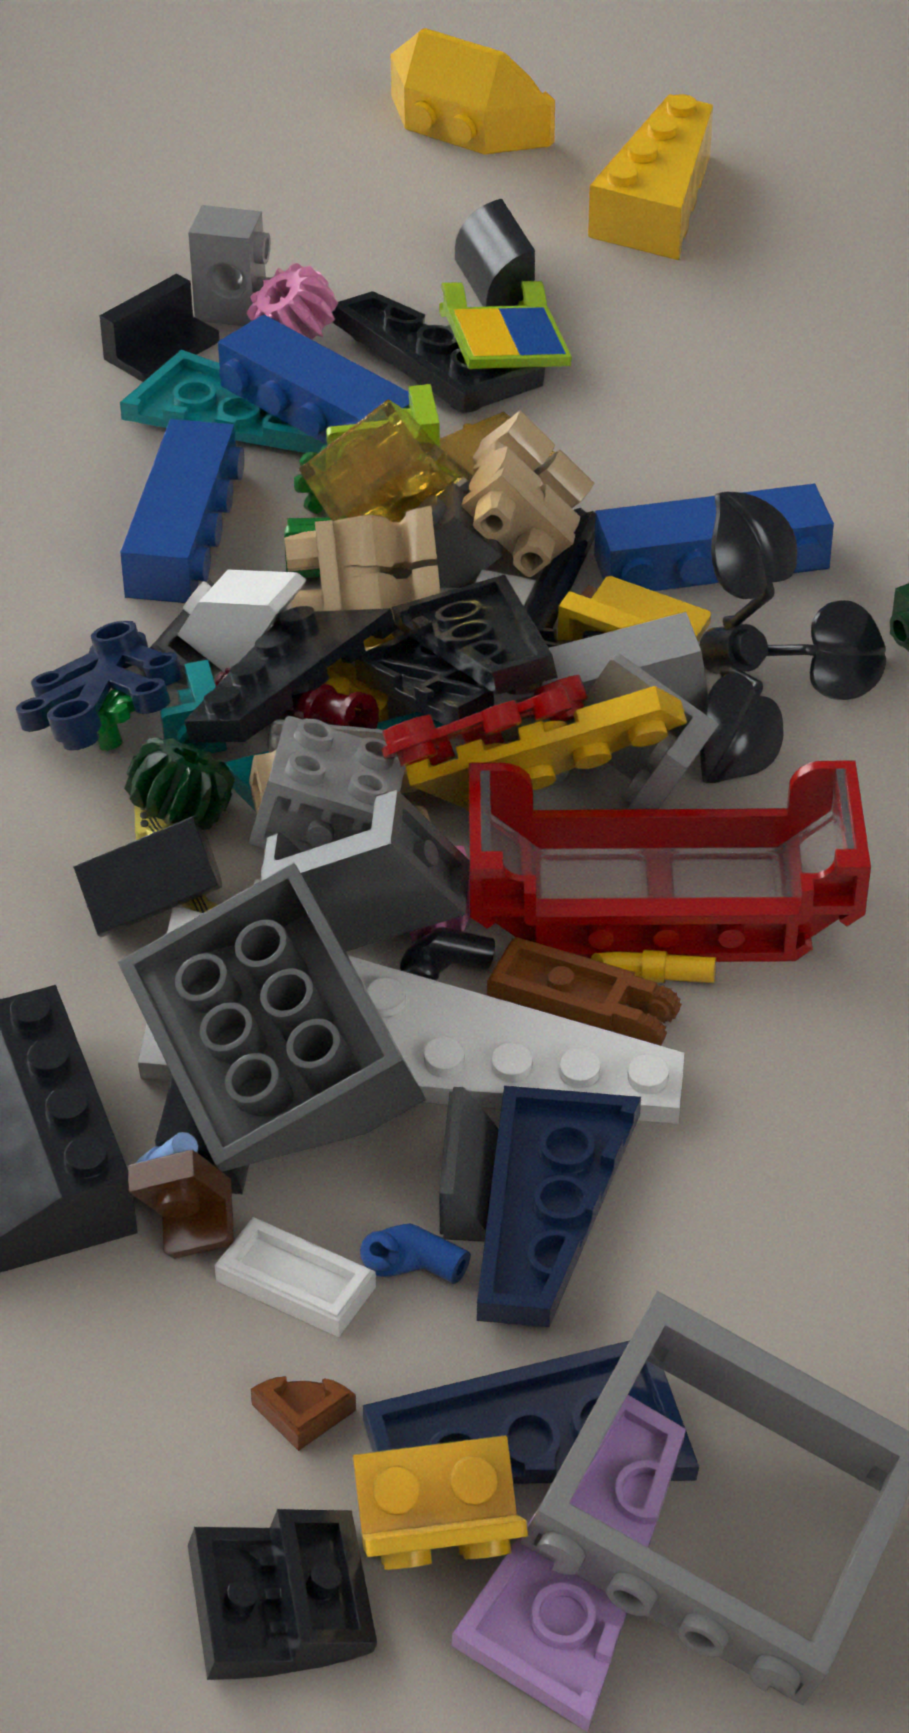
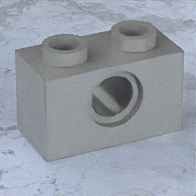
[188,205,271,326]

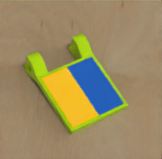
[439,281,572,369]

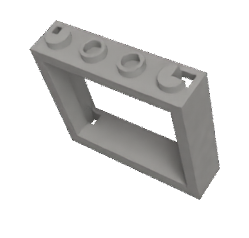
[520,1291,909,1705]

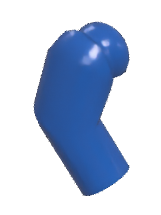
[360,1223,471,1284]

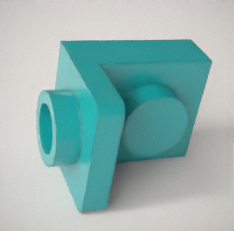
[160,660,227,754]

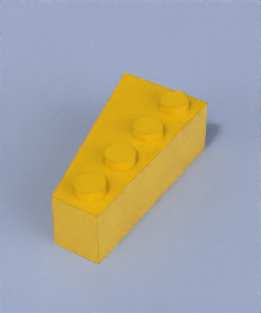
[588,94,713,260]

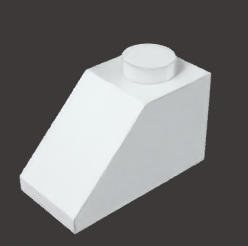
[177,569,306,672]

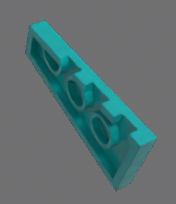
[120,350,326,455]

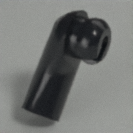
[400,927,495,981]

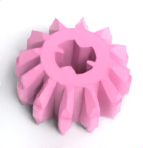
[246,262,338,340]

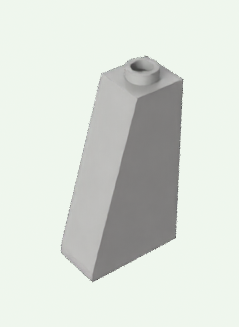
[477,612,708,742]

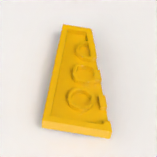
[405,686,687,811]

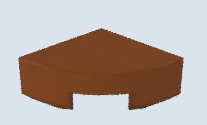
[250,1376,356,1451]

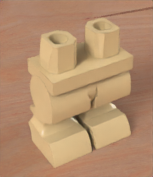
[461,410,594,577]
[284,506,441,628]

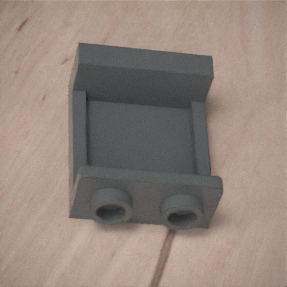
[260,790,470,952]

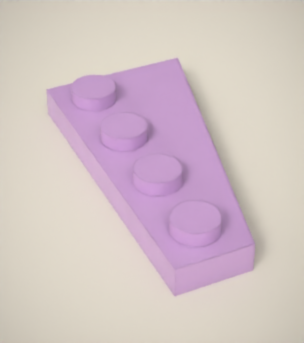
[451,1395,686,1732]

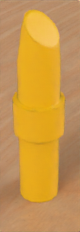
[591,950,716,983]

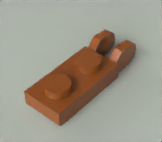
[487,937,682,1046]

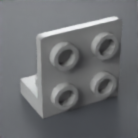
[568,653,719,809]
[248,716,405,852]

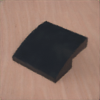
[188,1509,377,1680]

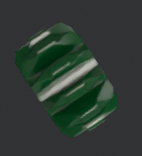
[124,737,235,830]

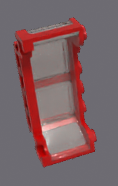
[469,760,871,962]

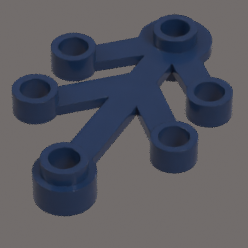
[16,621,183,751]

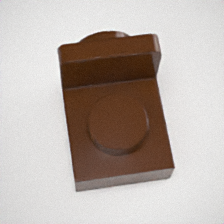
[128,1149,234,1259]

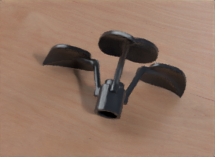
[699,491,886,783]

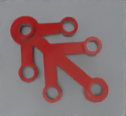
[381,675,588,767]

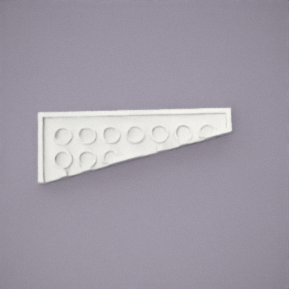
[138,907,685,1124]

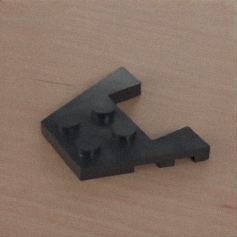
[355,627,604,725]

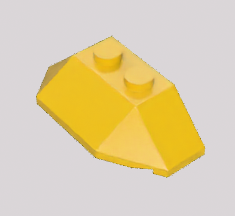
[390,28,555,155]

